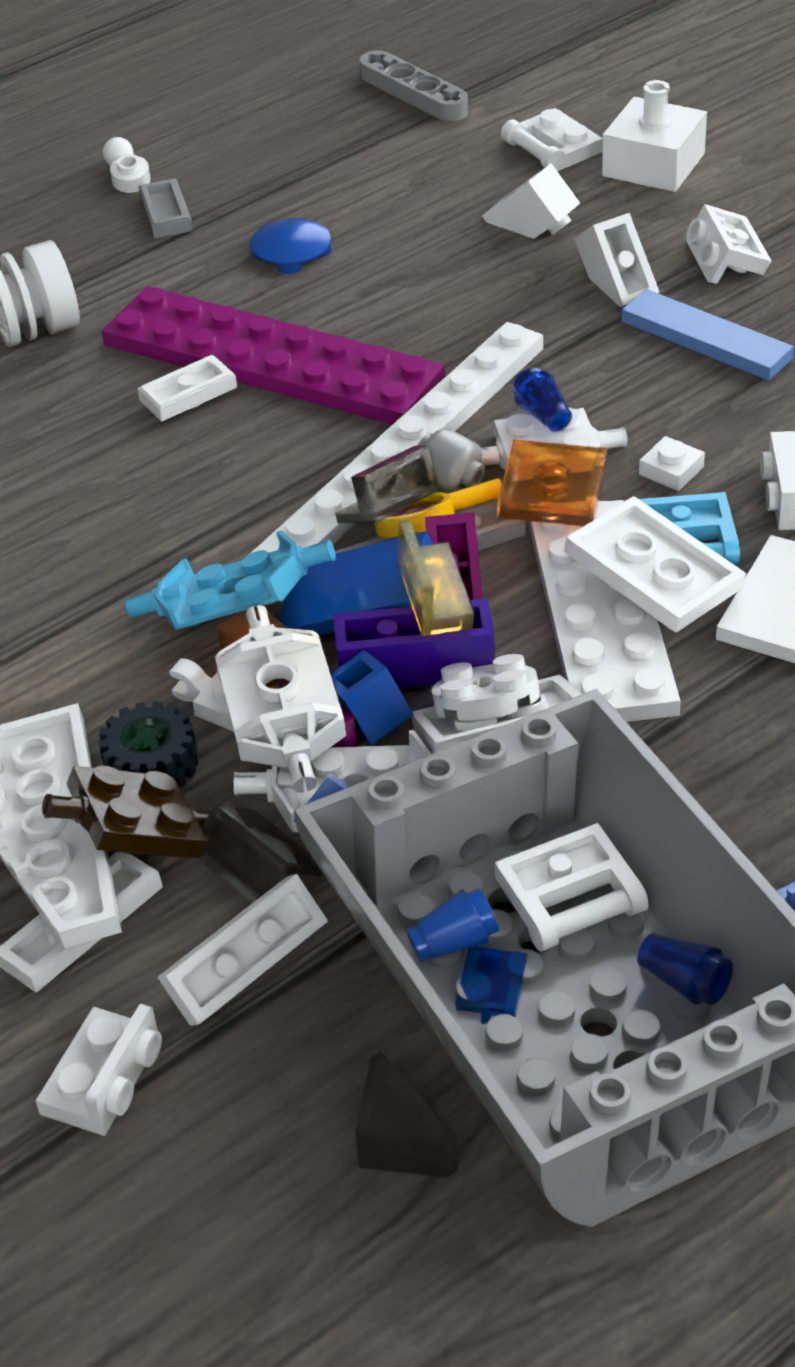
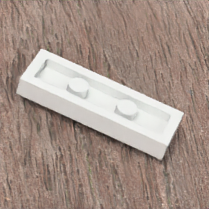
[0,852,163,993]
[157,874,328,1026]

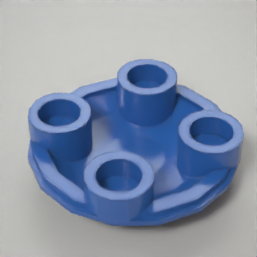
[250,218,332,274]

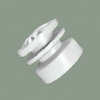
[0,240,80,347]

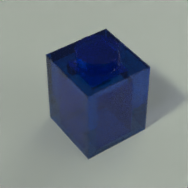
[455,947,528,1025]

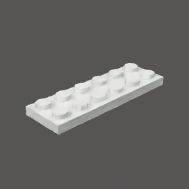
[528,500,681,722]

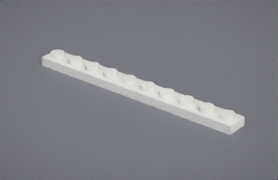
[250,322,543,554]

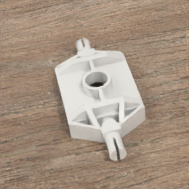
[215,605,346,793]
[233,730,432,832]

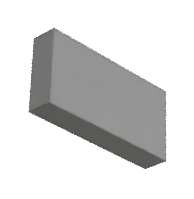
[138,179,193,239]

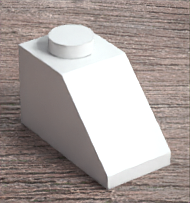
[482,163,580,239]
[574,213,659,307]

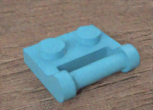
[639,492,740,565]

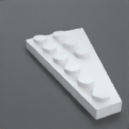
[0,703,122,949]

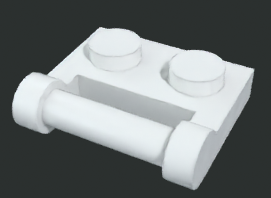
[501,108,603,172]
[495,823,649,952]

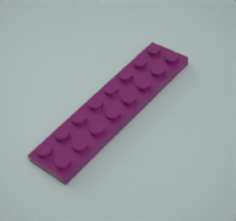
[102,286,445,425]

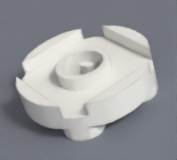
[432,654,540,721]

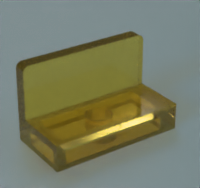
[398,520,474,636]

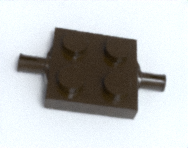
[42,766,226,859]

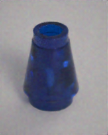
[513,368,572,432]
[637,933,733,1005]

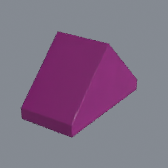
[425,512,483,604]

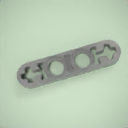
[360,51,468,122]

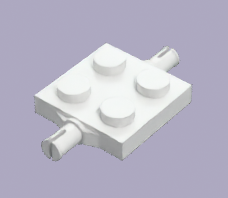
[481,408,627,485]

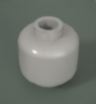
[412,428,485,494]

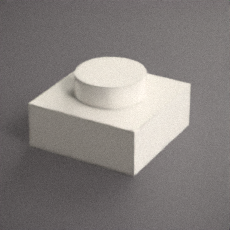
[639,436,705,491]

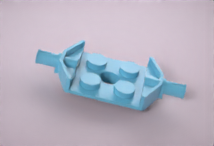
[125,530,336,630]

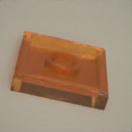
[496,439,608,526]

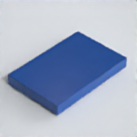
[277,531,433,636]

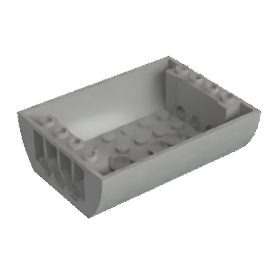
[294,689,795,1227]

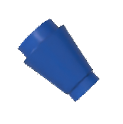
[406,888,499,962]

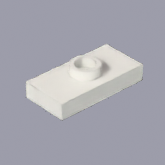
[137,355,237,422]

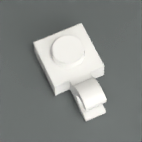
[169,658,234,732]

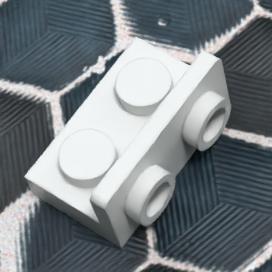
[686,204,772,284]
[36,1004,162,1136]

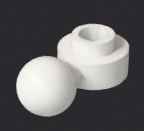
[103,137,150,193]

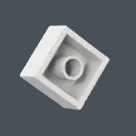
[602,80,707,192]

